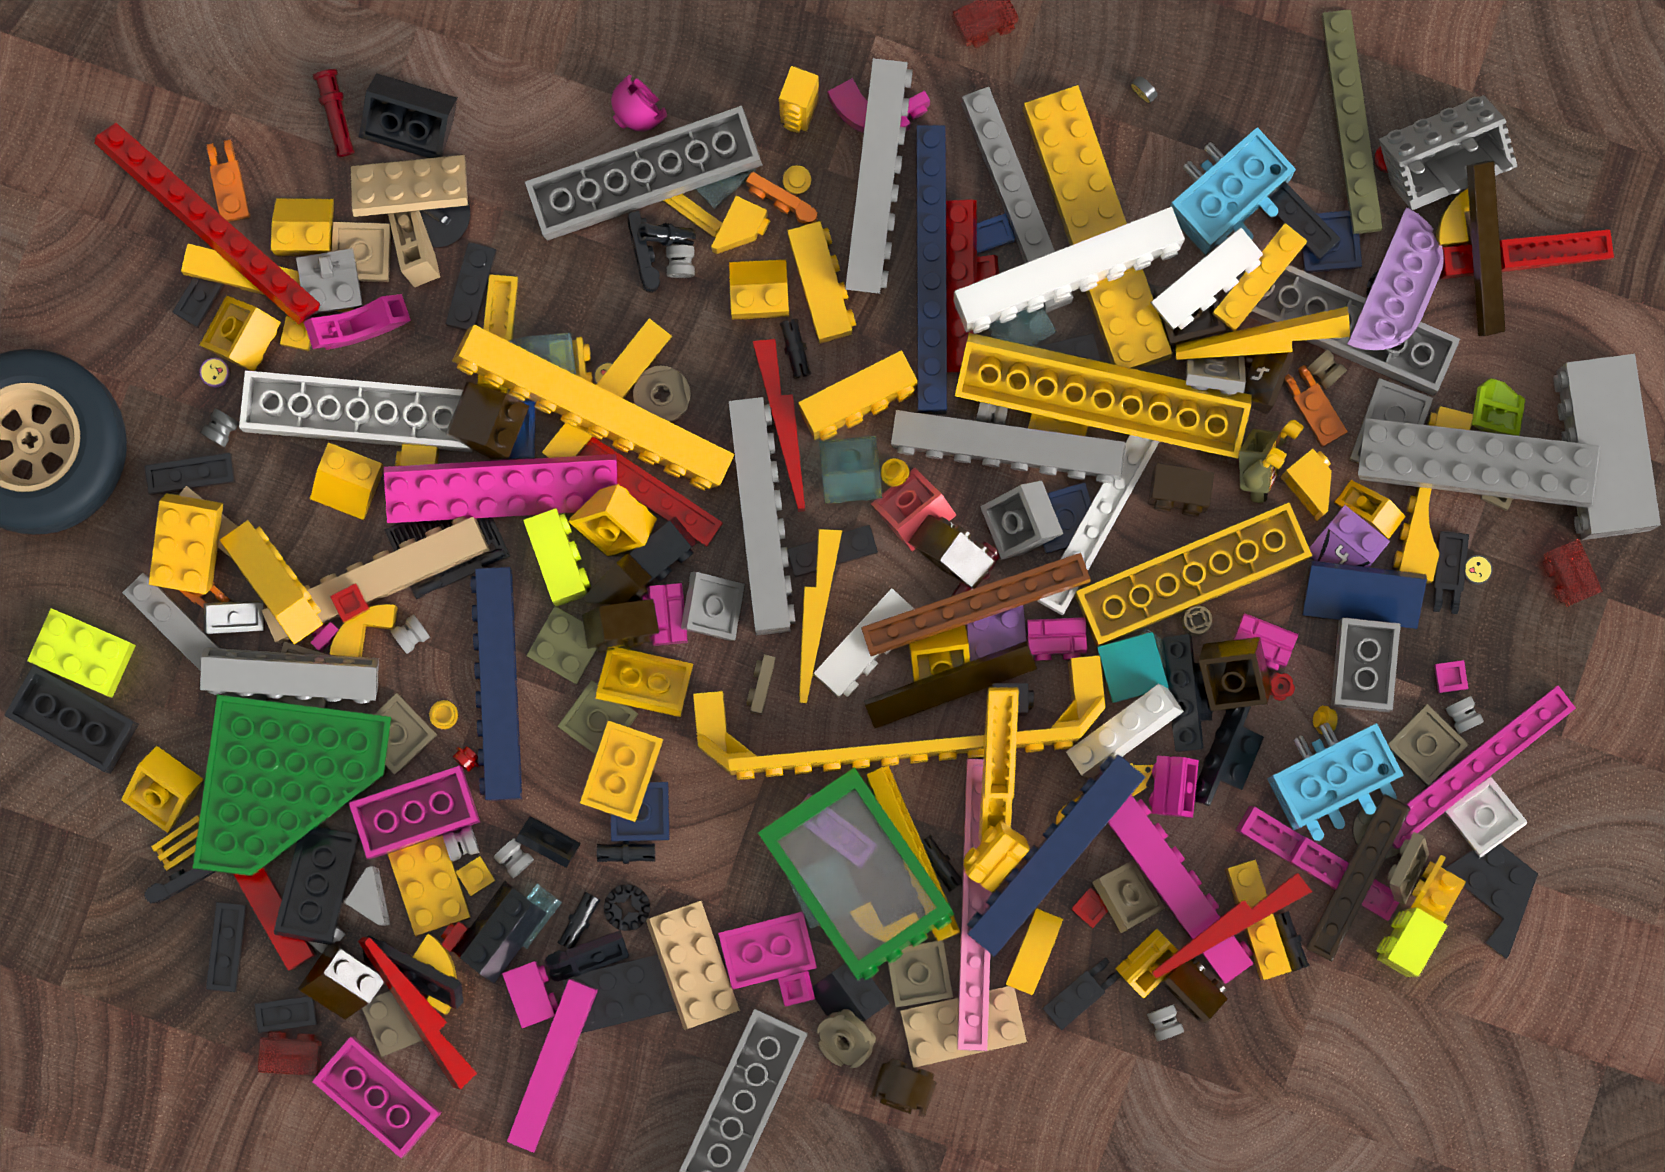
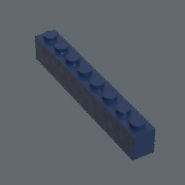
[471,567,522,801]
[966,753,1146,957]

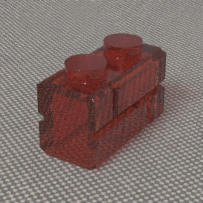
[952,0,1019,48]
[1542,539,1603,607]
[258,1032,322,1076]

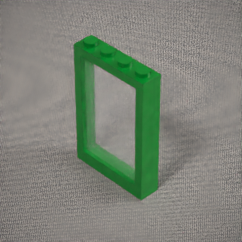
[758,767,954,980]

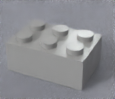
[1331,618,1401,712]

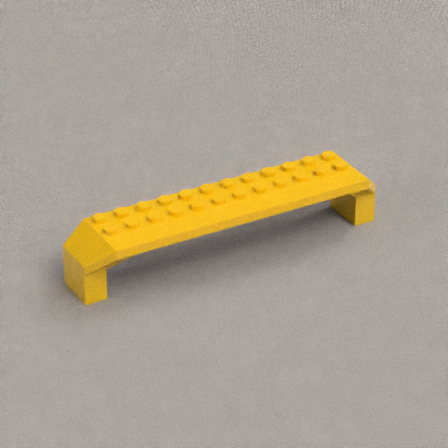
[693,655,1105,780]

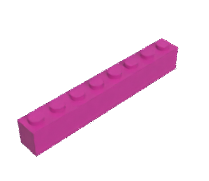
[1108,794,1254,984]

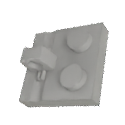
[296,248,363,314]
[681,572,745,641]

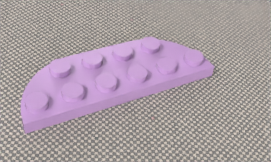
[1347,207,1443,350]

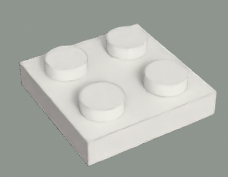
[1445,777,1527,858]

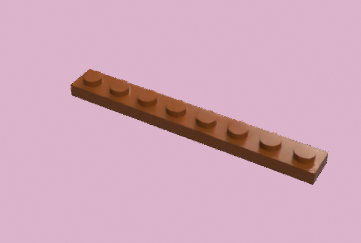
[861,553,1091,656]

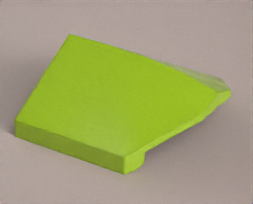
[1472,378,1525,436]

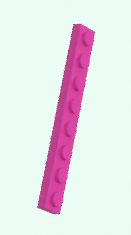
[1392,685,1576,849]

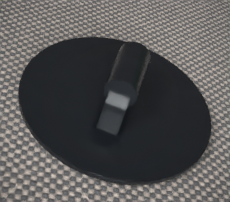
[419,201,471,248]

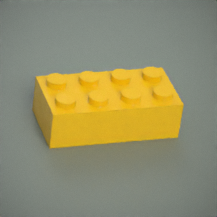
[798,350,918,441]
[220,520,323,645]

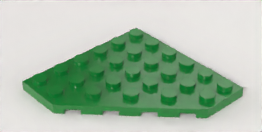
[193,695,392,876]

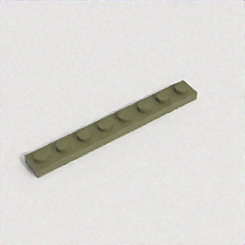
[1321,9,1382,234]

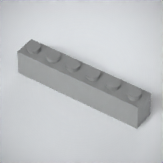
[200,648,379,703]

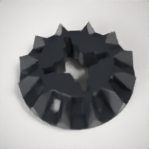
[604,884,650,931]

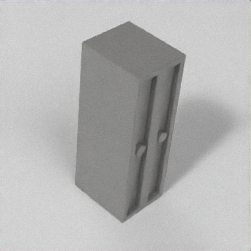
[1553,354,1661,540]

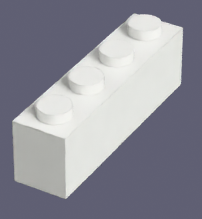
[1150,228,1263,330]
[813,588,914,698]
[1066,684,1184,778]

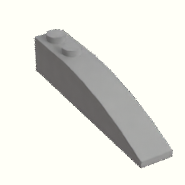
[122,573,268,701]

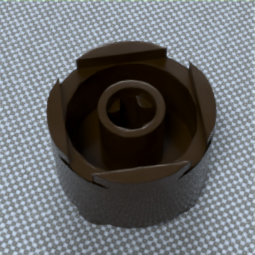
[870,1059,937,1117]

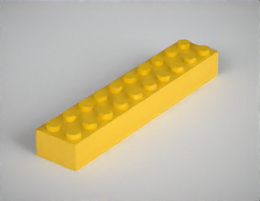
[1023,85,1173,370]
[452,325,735,491]
[955,333,1251,459]

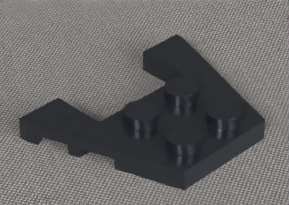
[1424,844,1538,959]

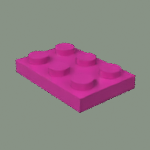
[718,912,817,990]

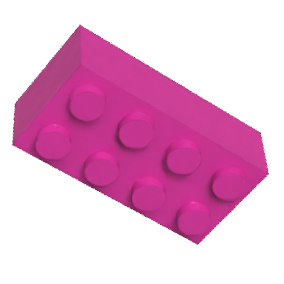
[349,766,480,859]
[312,1036,442,1158]

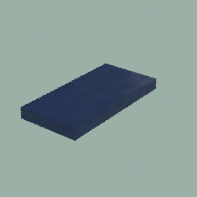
[1302,561,1427,629]

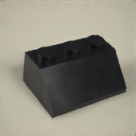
[359,73,458,158]
[453,881,547,983]

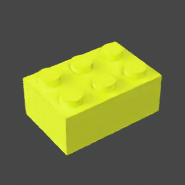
[523,508,591,607]
[27,608,136,698]
[1376,908,1448,977]

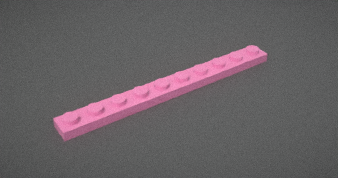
[957,759,992,1051]

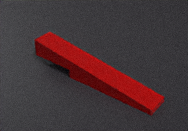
[1440,230,1614,280]
[753,339,805,512]
[233,866,316,971]
[1151,873,1312,979]
[358,936,477,1090]

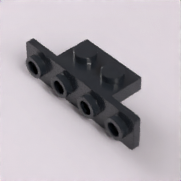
[1163,634,1213,752]
[1195,706,1264,806]

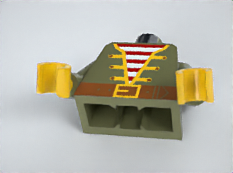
[1239,420,1304,503]

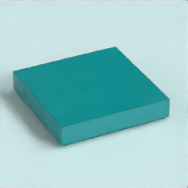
[1097,632,1169,703]

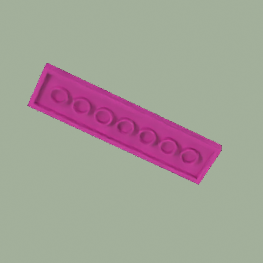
[384,454,617,523]

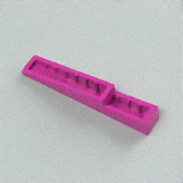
[1235,806,1399,921]
[507,979,598,1153]

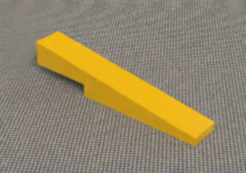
[181,244,354,313]
[477,274,518,394]
[1176,306,1350,360]
[542,318,672,458]
[799,529,842,703]
[978,687,1018,844]

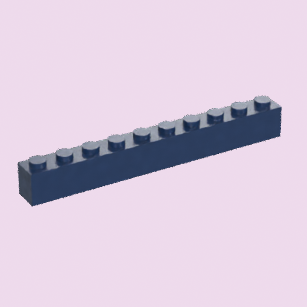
[916,125,947,414]

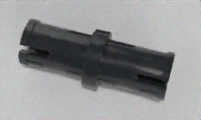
[638,223,696,246]
[780,319,811,379]
[921,835,962,892]
[597,841,656,864]
[557,892,601,949]
[1274,911,1310,972]

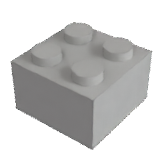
[980,481,1063,560]

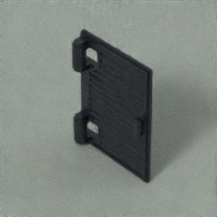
[384,517,510,600]

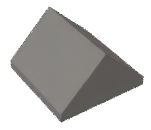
[344,866,391,926]

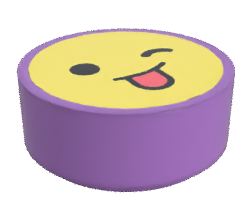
[200,358,230,388]

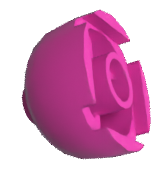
[611,75,667,132]

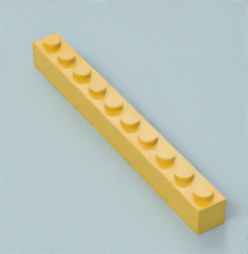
[867,766,960,942]

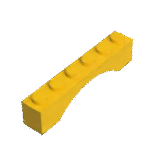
[1393,406,1473,584]

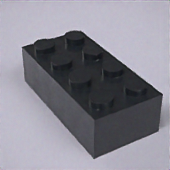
[4,665,139,774]

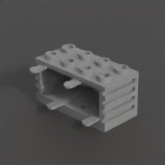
[1379,95,1517,210]

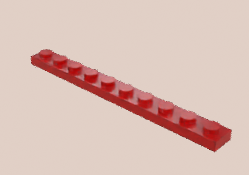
[94,123,320,325]

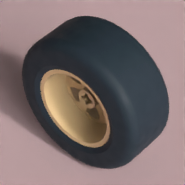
[0,349,127,535]

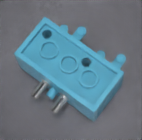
[1170,127,1296,255]
[1267,723,1404,841]

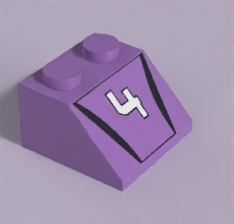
[1309,505,1390,567]

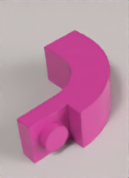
[827,78,930,133]
[304,294,411,350]

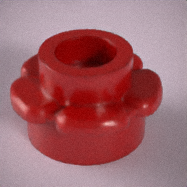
[1270,673,1295,701]
[452,746,479,772]

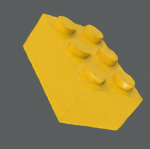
[149,493,223,595]

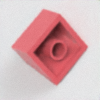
[871,468,956,552]

